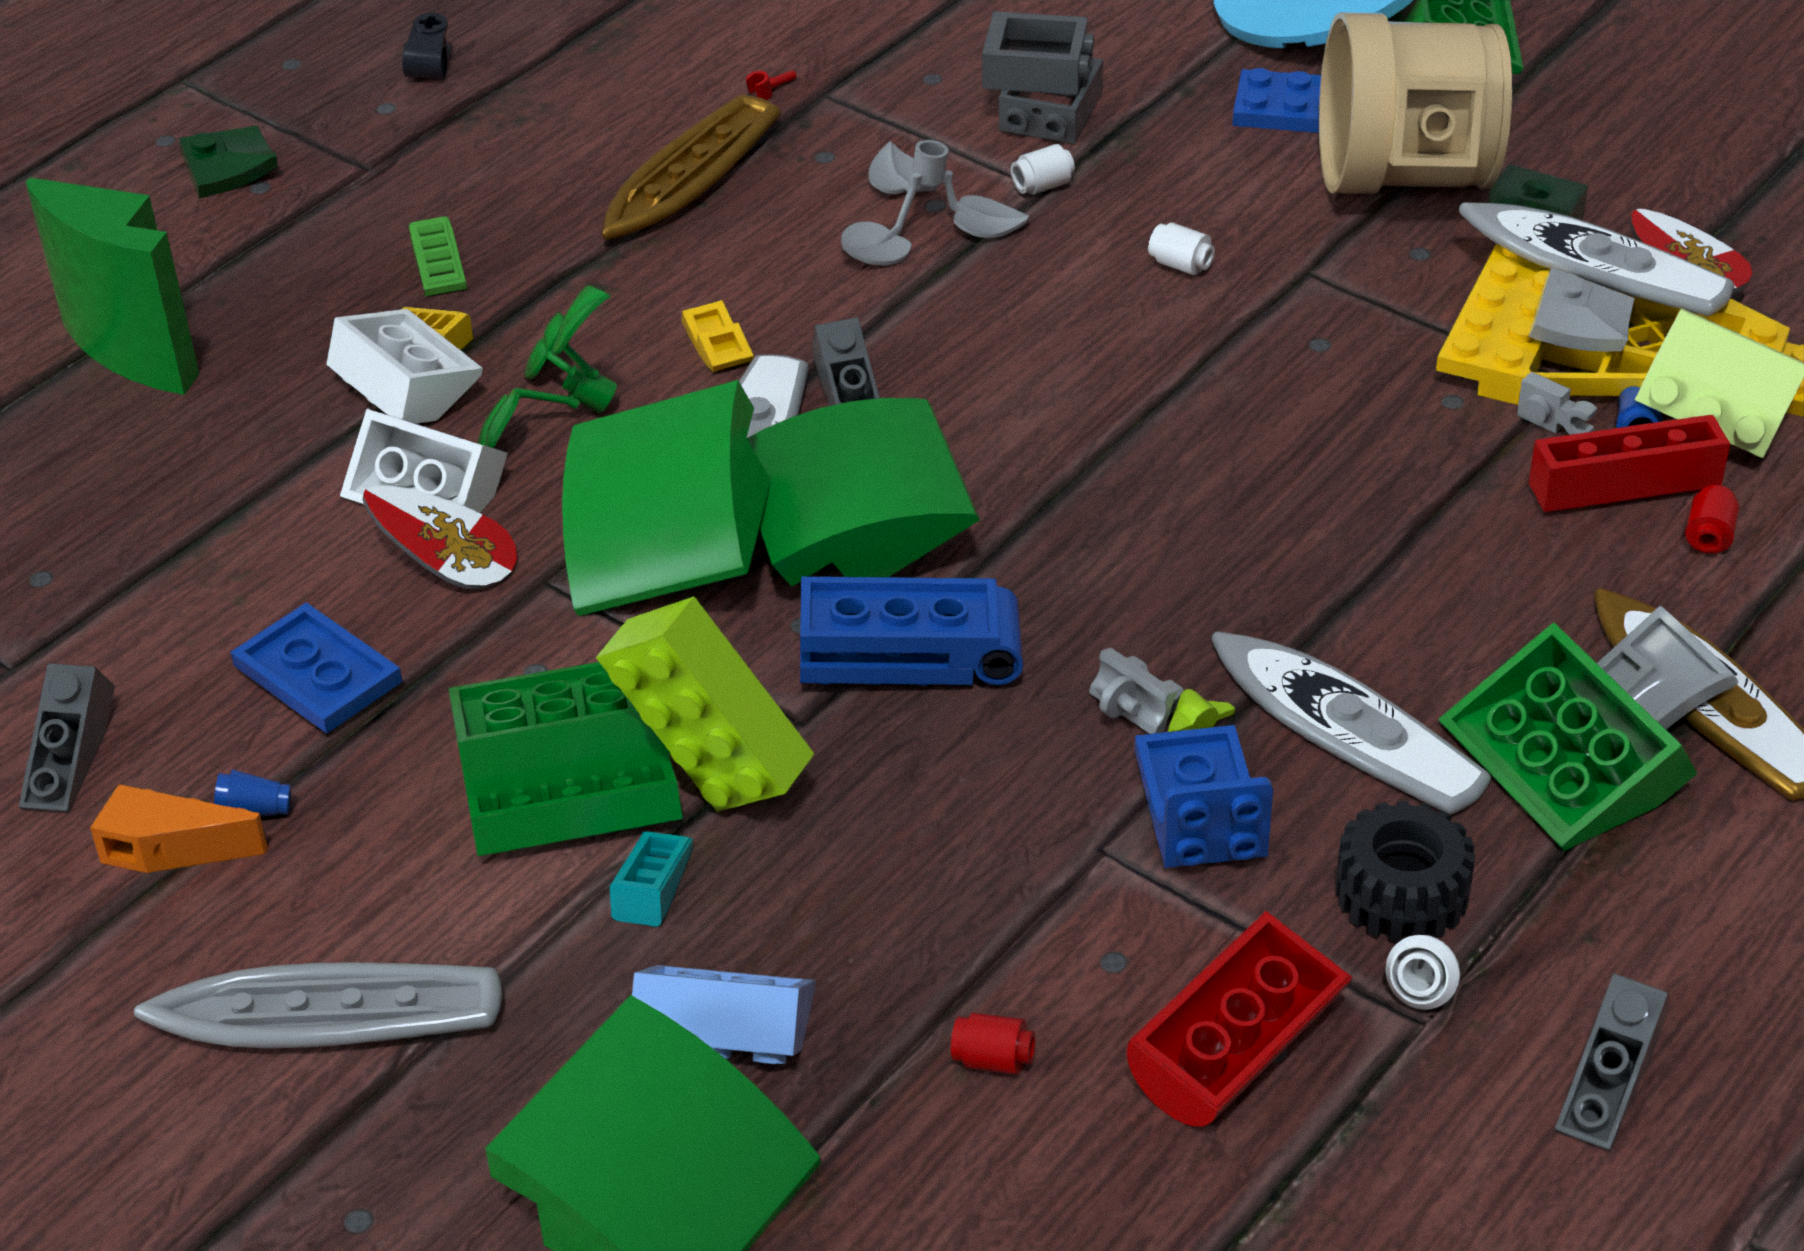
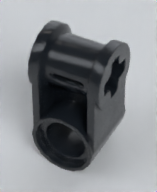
[402,12,451,79]

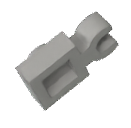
[1517,372,1597,435]

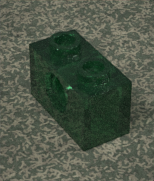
[1489,164,1588,221]

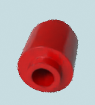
[1685,485,1740,553]
[951,1012,1036,1075]

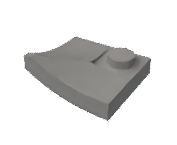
[1528,267,1635,352]
[1597,606,1739,729]

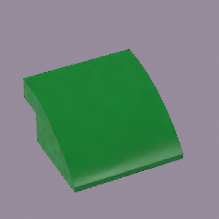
[25,178,199,395]
[562,380,771,616]
[747,398,980,587]
[448,662,683,856]
[485,995,821,1251]

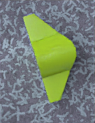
[1168,689,1235,732]

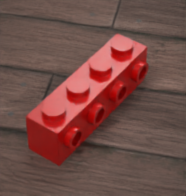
[1528,414,1730,512]

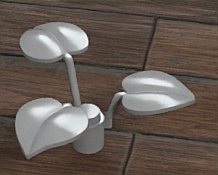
[841,140,1029,266]

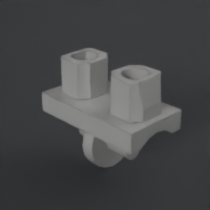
[1089,647,1183,734]

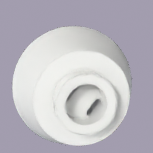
[1386,935,1460,1010]

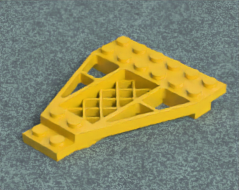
[1436,244,1804,417]

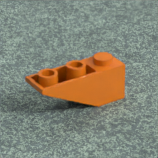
[90,784,268,873]

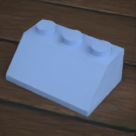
[632,965,815,1064]

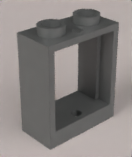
[982,11,1094,95]
[999,51,1103,144]

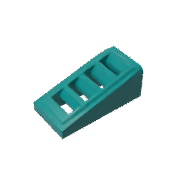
[609,831,693,927]

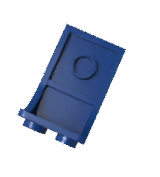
[1134,725,1273,868]

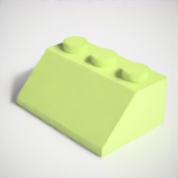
[1635,308,1804,458]

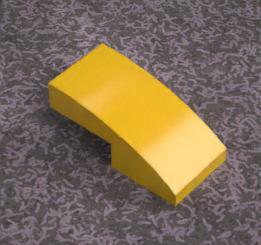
[682,300,754,372]

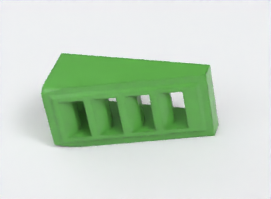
[409,216,467,296]

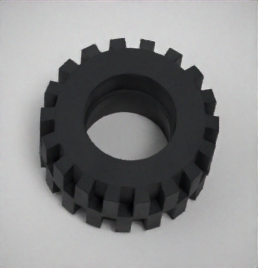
[1335,801,1475,942]

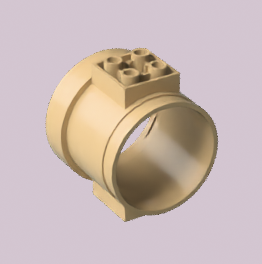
[1319,12,1512,194]

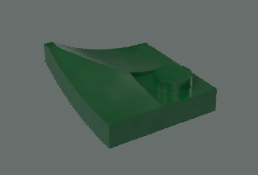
[179,125,278,198]

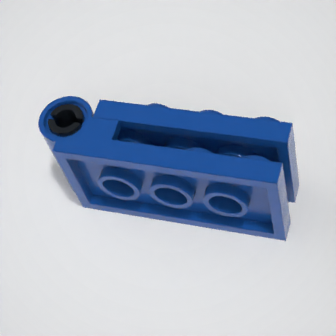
[800,576,1023,686]

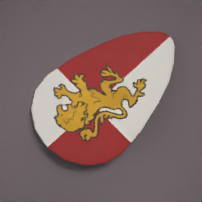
[1630,209,1752,294]
[362,485,517,590]

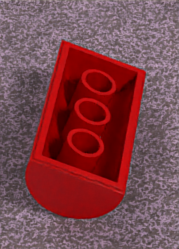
[1127,911,1353,1127]

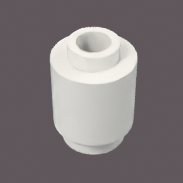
[1011,144,1075,195]
[1148,223,1215,275]

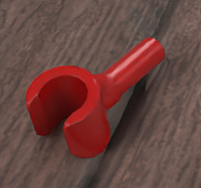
[746,70,797,100]

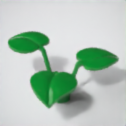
[477,285,617,448]

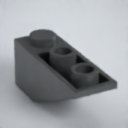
[811,317,880,406]
[18,663,115,813]
[1555,973,1669,1151]

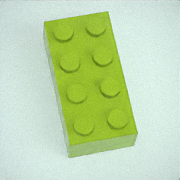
[596,597,815,812]

